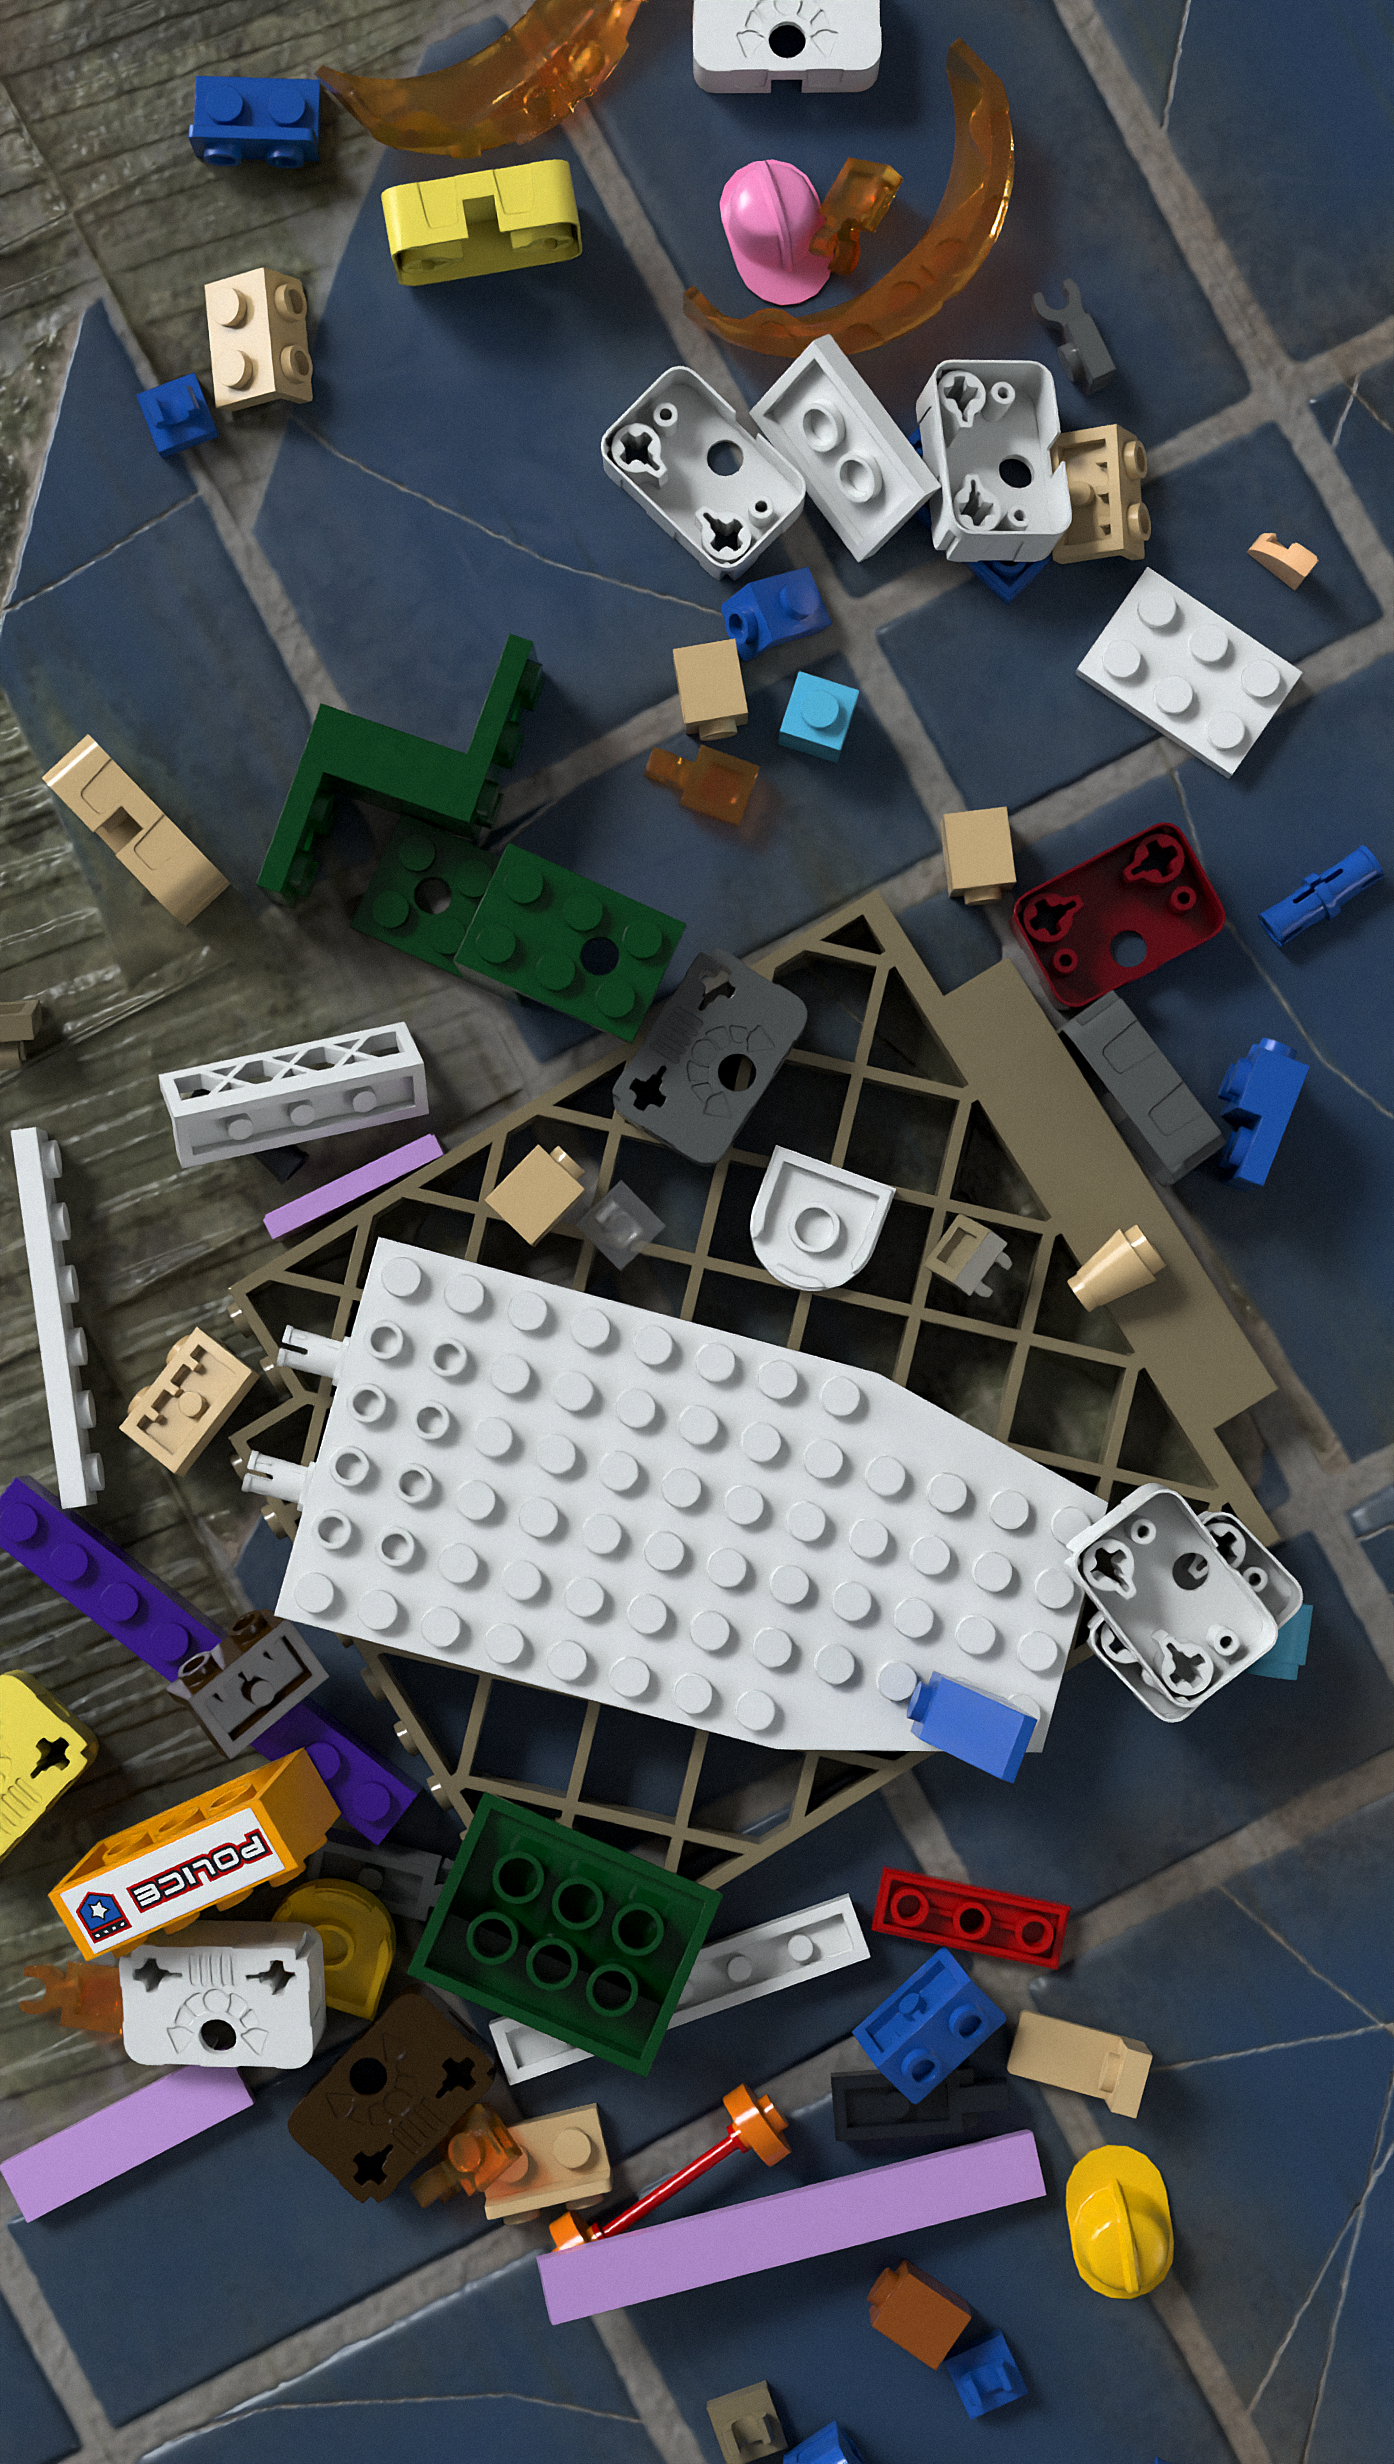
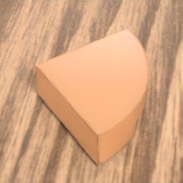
[1246,533,1319,591]

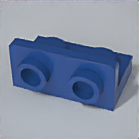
[188,76,323,169]
[852,1946,1006,2104]

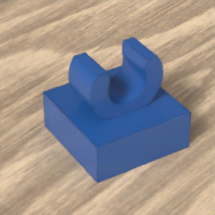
[136,373,220,458]
[944,2328,1028,2420]

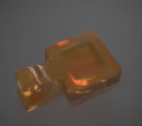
[808,157,904,276]
[644,745,760,828]
[410,2101,523,2209]

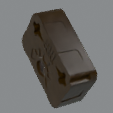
[288,1983,499,2204]

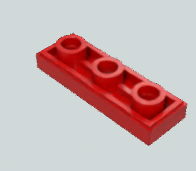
[870,1865,1071,1970]

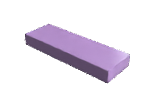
[263,1134,446,1242]

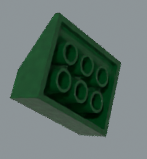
[407,1791,723,2078]

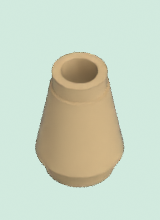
[1067,1224,1167,1312]

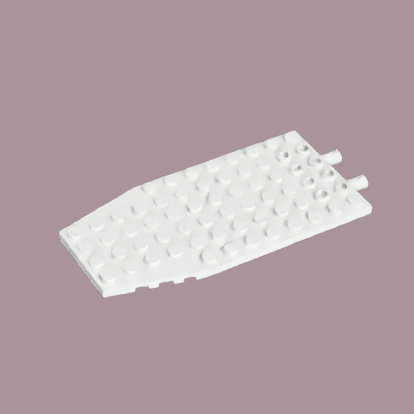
[241,1237,1108,1753]

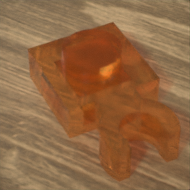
[20,1960,124,2034]

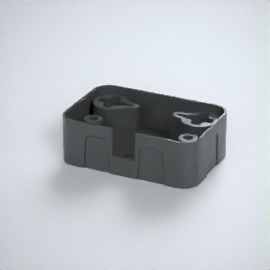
[612,948,807,1167]
[1056,990,1227,1187]

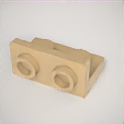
[1049,424,1151,564]
[119,1327,261,1477]
[472,2103,614,2225]

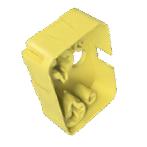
[381,159,582,286]
[0,1670,99,1864]

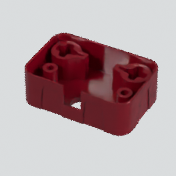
[1009,822,1226,1013]

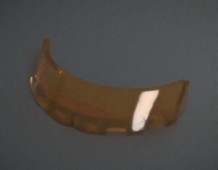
[314,0,648,159]
[683,38,1015,358]

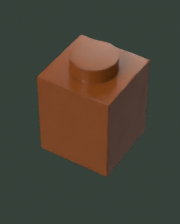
[867,2258,972,2371]

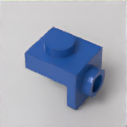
[721,567,832,662]

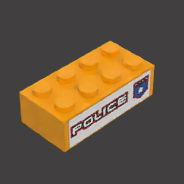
[48,1747,341,1962]

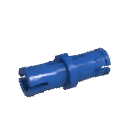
[1258,845,1385,948]

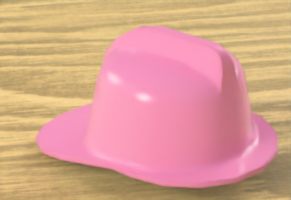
[720,159,834,306]

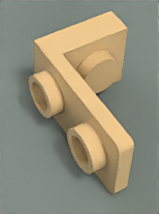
[1006,2010,1153,2118]

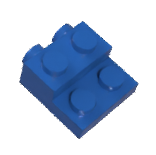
[1217,1038,1310,1193]

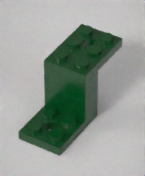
[256,633,545,909]
[350,813,687,1045]

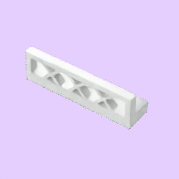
[159,1022,429,1169]

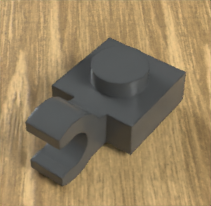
[1031,278,1116,396]

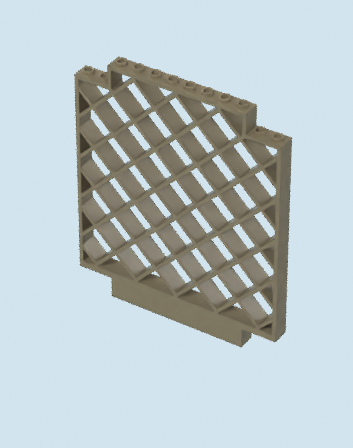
[227,889,1281,1890]

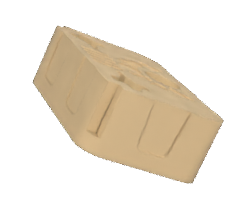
[42,734,231,927]

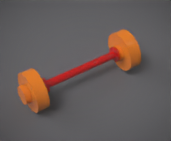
[549,2082,792,2252]

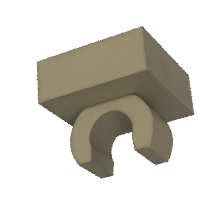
[0,999,43,1070]
[923,1213,1012,1297]
[707,2380,788,2464]

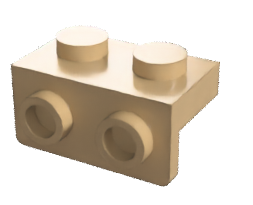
[204,267,313,412]

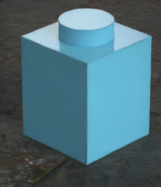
[778,671,860,763]

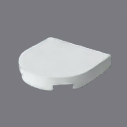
[750,1145,896,1291]

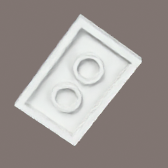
[749,334,942,563]
[1074,567,1303,779]

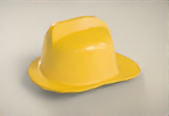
[1066,2145,1174,2299]

